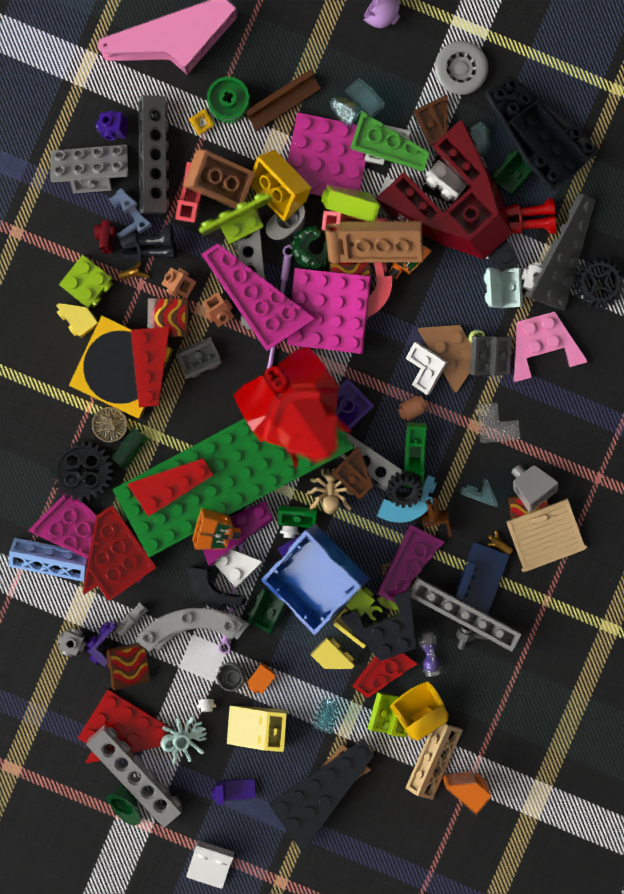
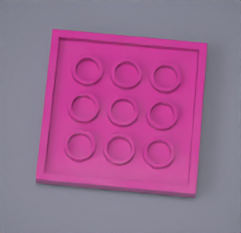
[287,112,366,197]
[287,268,371,354]

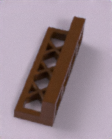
[245,69,321,131]

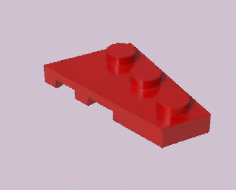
[352,653,417,698]

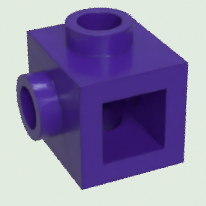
[96,111,128,141]

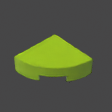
[377,596,399,610]

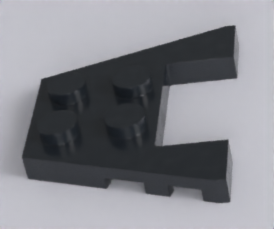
[341,589,417,661]

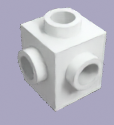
[521,262,542,291]

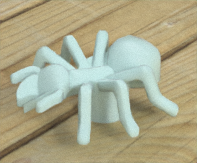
[160,716,207,765]

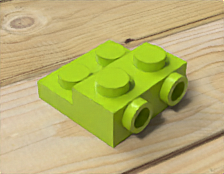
[59,255,113,309]

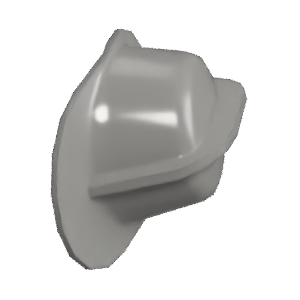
[266,205,305,240]

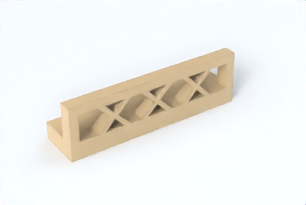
[406,723,463,800]

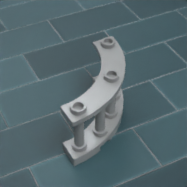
[135,608,250,652]

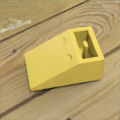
[227,705,287,752]

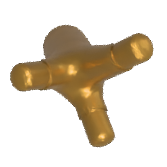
[118,262,150,280]
[487,530,513,555]

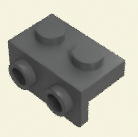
[176,337,222,378]

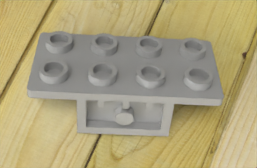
[50,145,128,193]

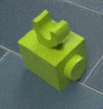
[345,587,383,621]

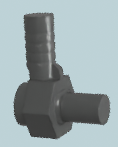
[456,625,488,650]

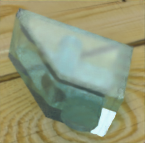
[345,78,385,118]
[313,698,339,734]

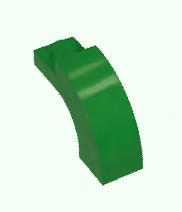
[404,422,427,489]

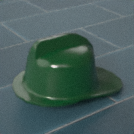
[106,784,141,826]

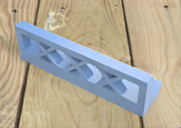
[9,538,88,582]

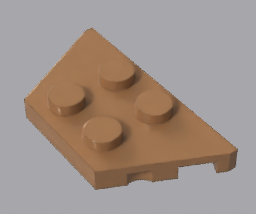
[417,325,471,393]

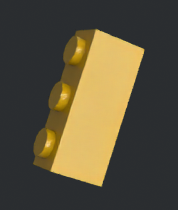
[250,150,312,222]

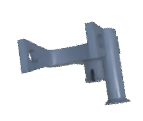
[108,188,152,239]

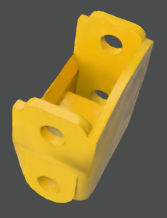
[390,682,449,741]

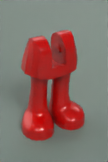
[505,198,556,234]

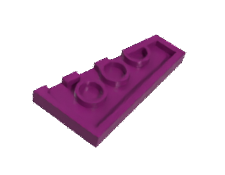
[203,501,274,567]
[377,525,444,603]

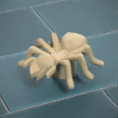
[307,468,354,514]

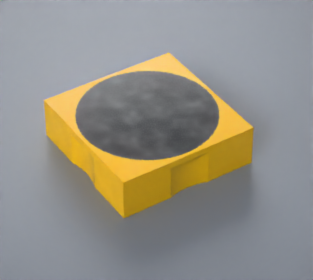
[69,316,173,419]

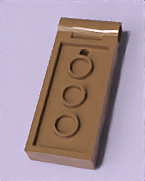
[325,221,423,264]

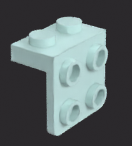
[484,268,523,308]

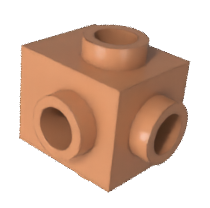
[161,267,196,298]
[202,292,234,328]

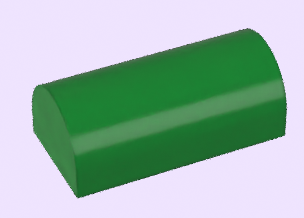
[277,505,317,528]

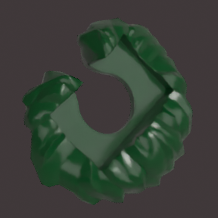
[291,225,329,271]

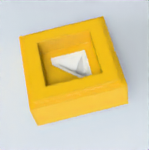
[188,109,215,136]

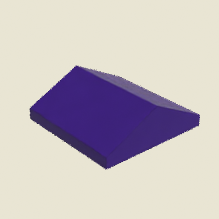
[336,379,374,429]

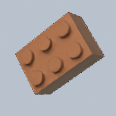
[183,150,255,209]

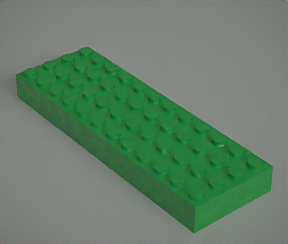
[112,418,354,557]

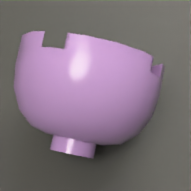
[363,0,400,28]

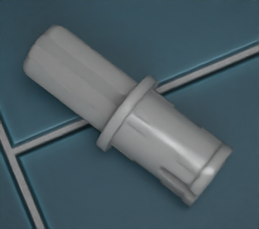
[115,602,148,637]

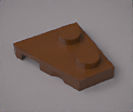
[413,95,448,147]
[332,446,373,500]

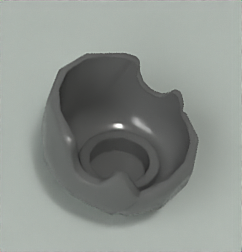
[216,662,246,692]

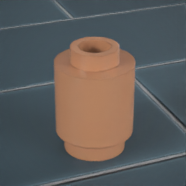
[398,396,428,421]

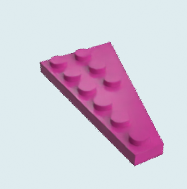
[202,243,315,351]
[28,494,145,583]

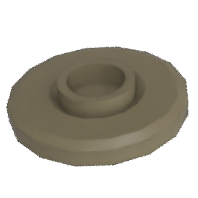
[92,407,128,442]

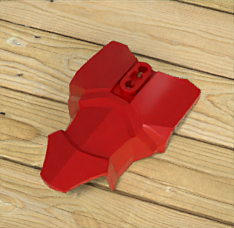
[234,347,351,468]

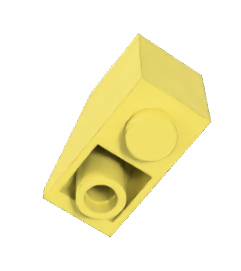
[56,303,98,337]
[311,637,354,669]

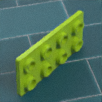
[199,192,272,245]

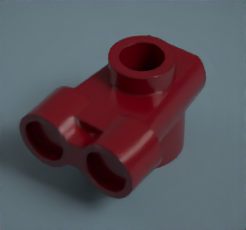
[94,220,116,254]

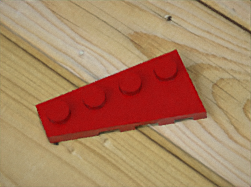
[131,326,170,407]
[128,458,214,517]

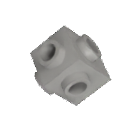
[57,628,87,657]

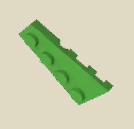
[350,111,430,172]

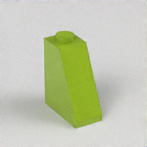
[322,185,380,222]

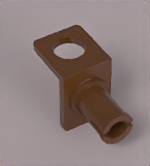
[421,498,452,537]

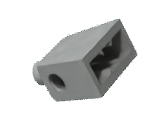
[511,465,558,513]

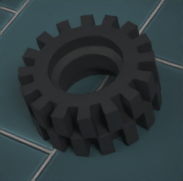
[387,470,423,508]

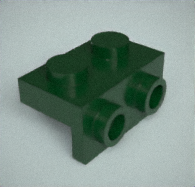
[492,149,534,197]
[247,588,287,635]

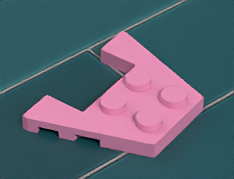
[513,312,587,382]

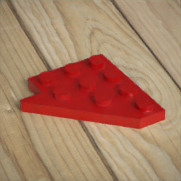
[82,505,156,602]
[78,688,173,763]

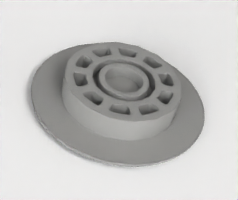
[435,41,488,95]

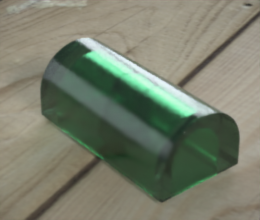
[111,427,149,469]

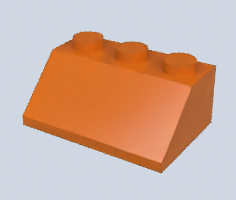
[443,772,491,814]

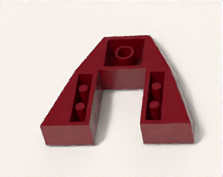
[375,120,512,260]

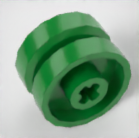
[207,77,250,124]

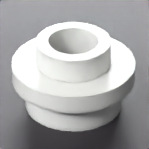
[280,526,299,538]
[197,699,216,712]

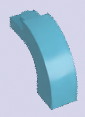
[377,475,437,523]

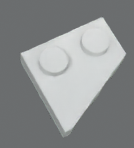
[215,549,263,588]

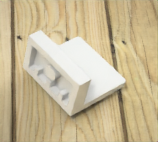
[424,160,466,202]
[187,840,234,888]

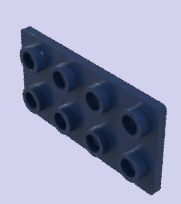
[454,542,509,614]

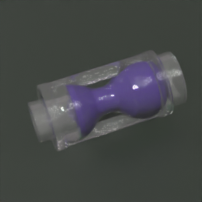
[418,633,442,677]

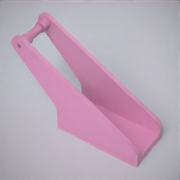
[98,0,237,75]

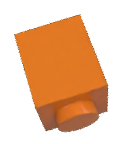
[247,662,276,694]

